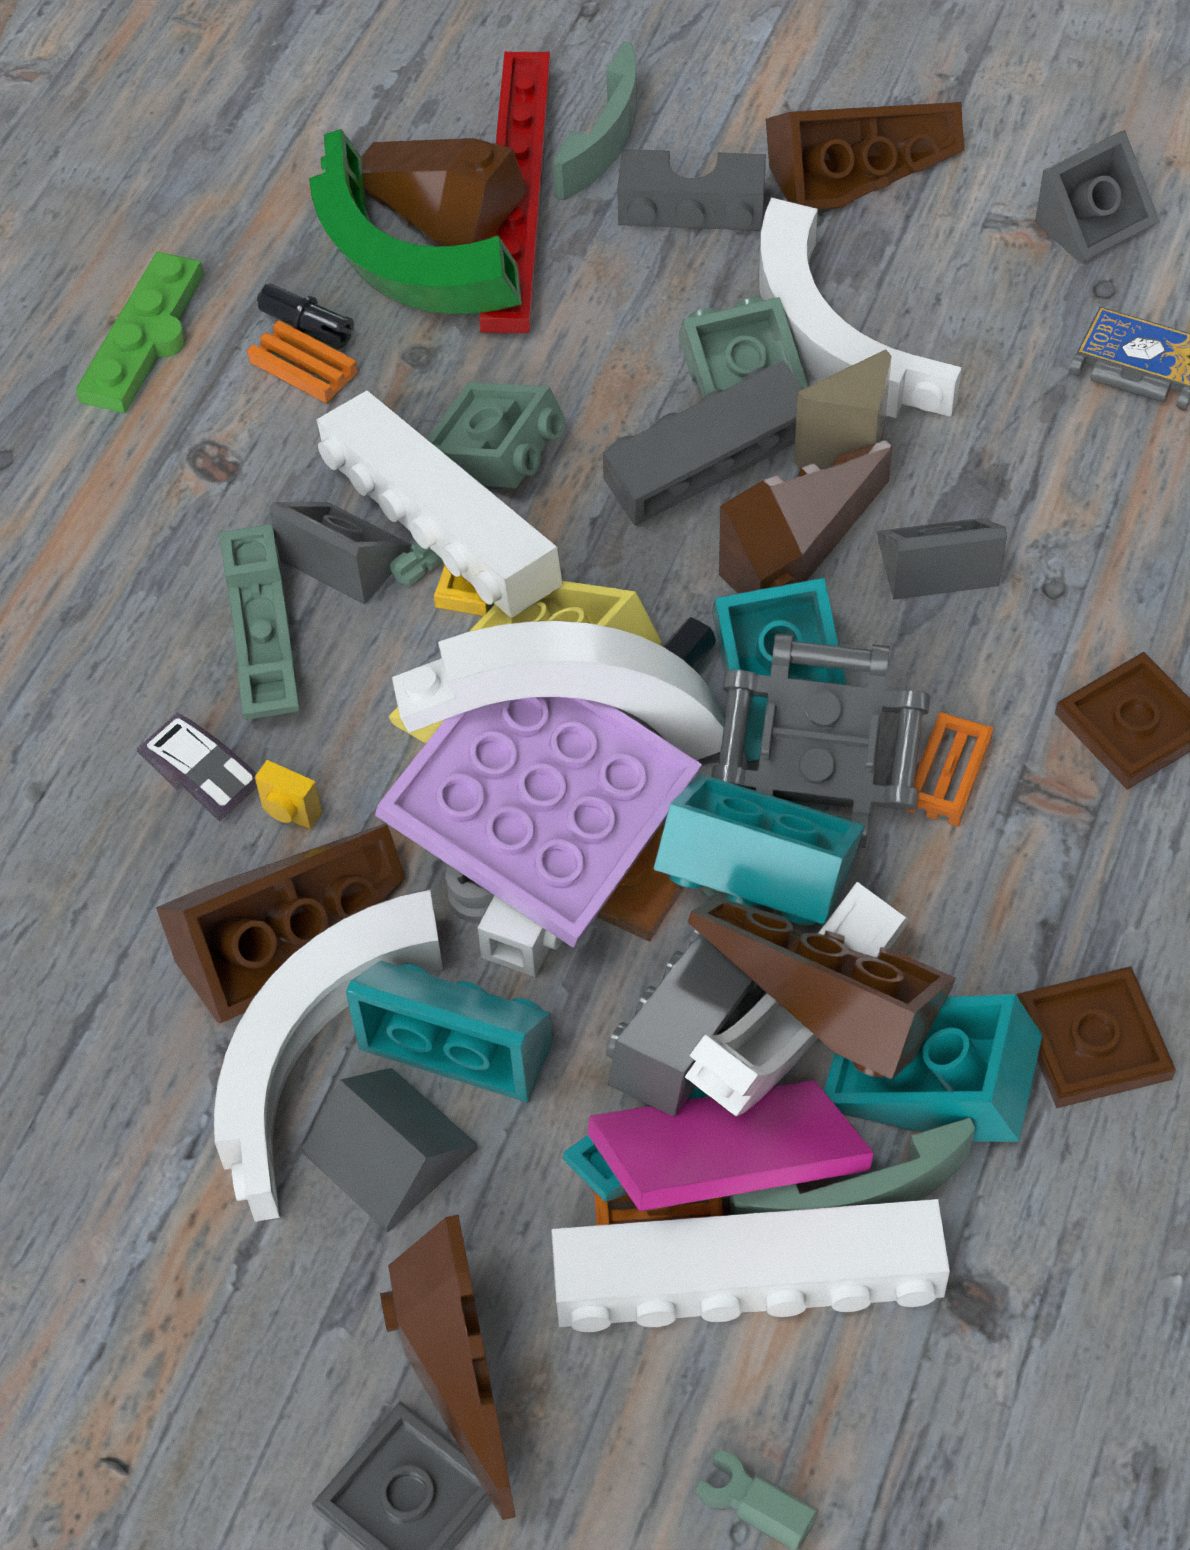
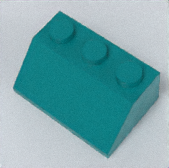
[654,774,865,925]
[346,961,553,1103]

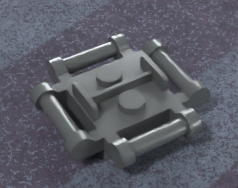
[711,633,930,848]

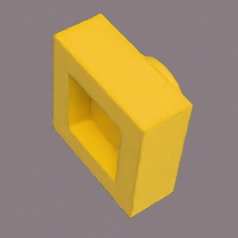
[255,760,322,830]

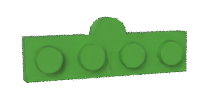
[76,251,204,413]

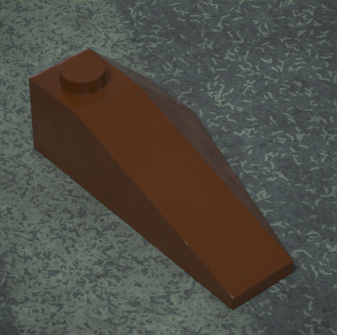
[766,102,964,210]
[361,138,527,247]
[719,440,892,594]
[156,824,406,1023]
[688,896,956,1079]
[380,1215,516,1520]

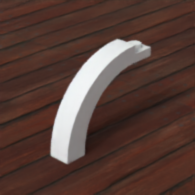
[759,198,962,418]
[392,621,725,760]
[685,882,910,1116]
[214,890,443,1222]

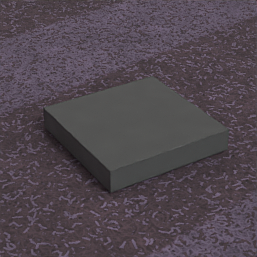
[312,1401,492,1550]

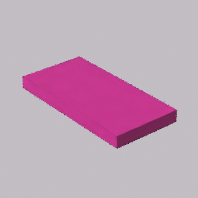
[587,1080,874,1211]

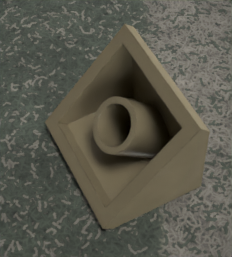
[794,349,892,470]

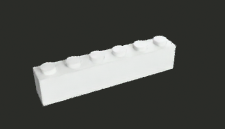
[317,390,563,618]
[551,1199,950,1332]

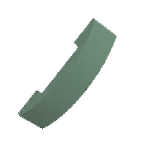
[553,41,637,200]
[219,524,300,720]
[730,1118,975,1215]

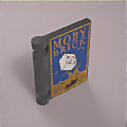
[1069,307,1190,409]

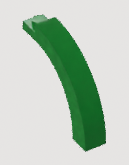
[309,129,522,314]

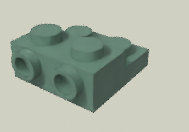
[678,296,808,398]
[427,382,565,488]

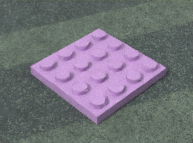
[375,697,702,948]

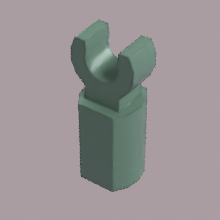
[696,1450,819,1550]

